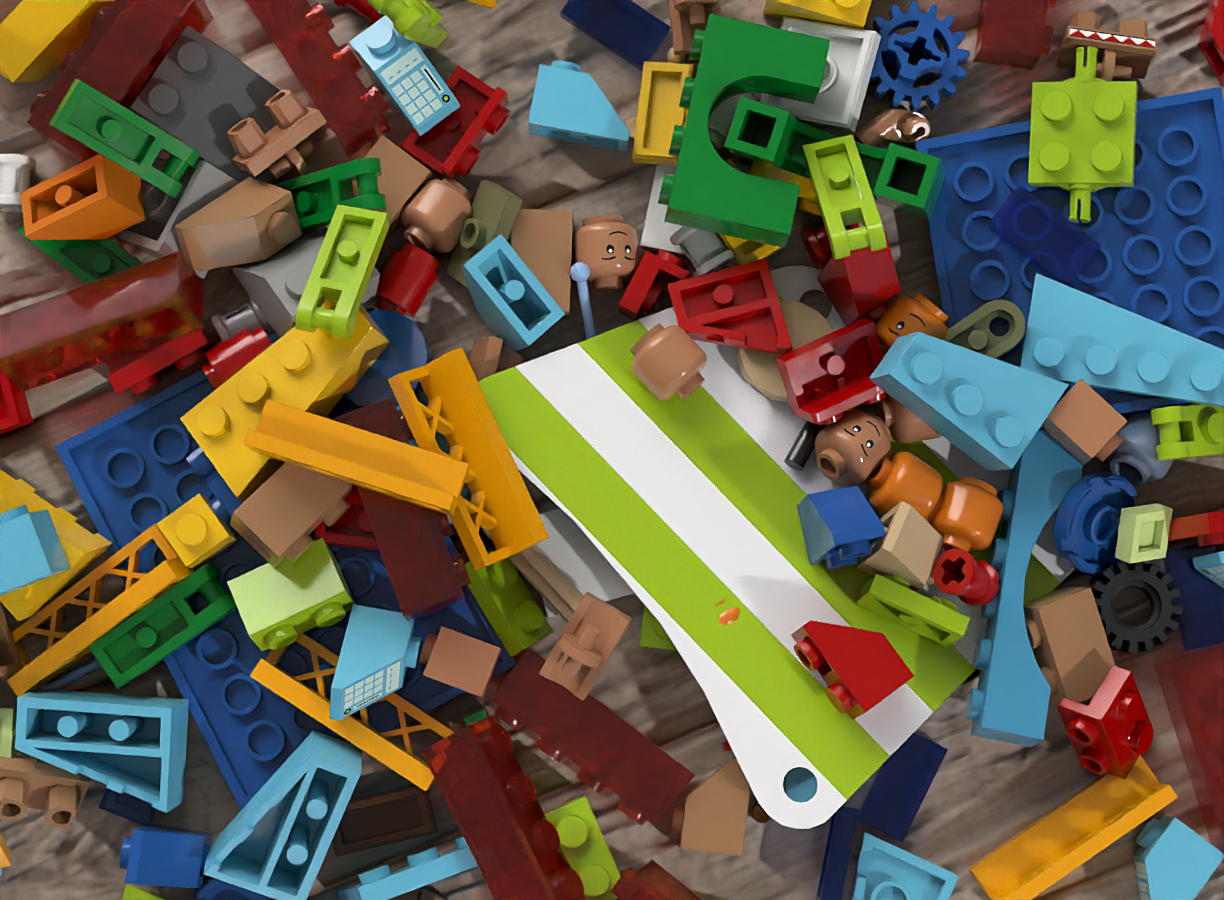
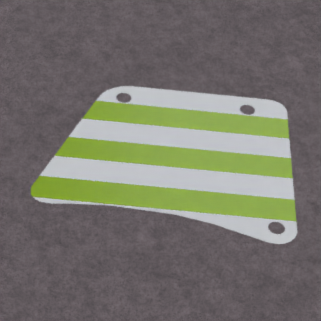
[478,265,1074,829]

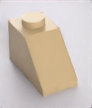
[856,501,944,592]

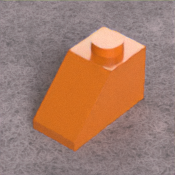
[21,154,146,240]

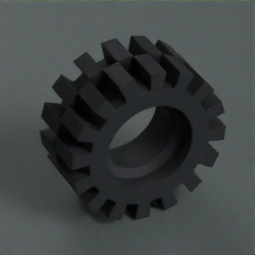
[1089,561,1183,653]

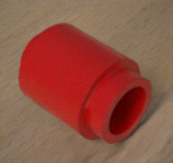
[374,242,440,318]
[202,325,272,390]

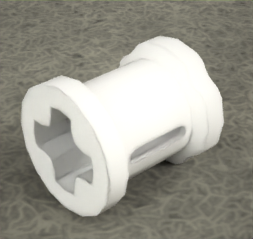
[0,154,36,213]

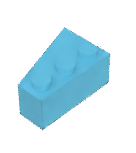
[869,332,1069,471]
[15,688,189,813]
[203,730,362,900]

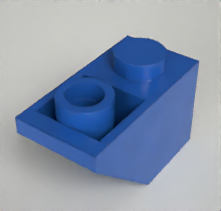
[797,486,885,570]
[119,824,213,888]

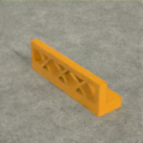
[388,347,550,571]
[243,399,470,516]
[6,523,194,697]
[250,633,463,791]
[968,755,1178,900]

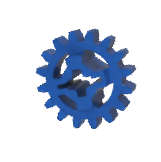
[869,1,970,112]

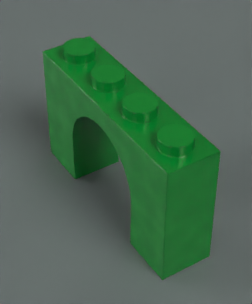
[658,14,830,248]
[724,96,946,220]

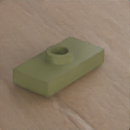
[446,179,523,288]

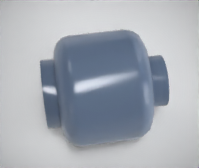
[1107,410,1174,486]

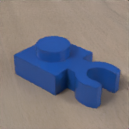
[186,447,243,526]

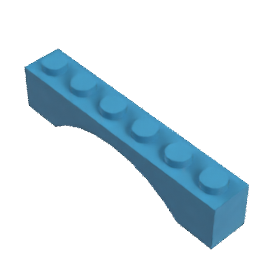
[965,429,1083,747]

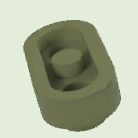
[944,300,1025,359]

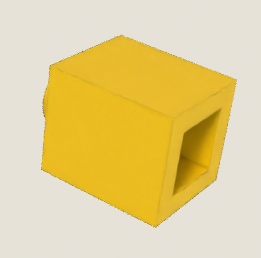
[156,494,238,570]

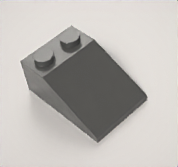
[130,25,313,185]

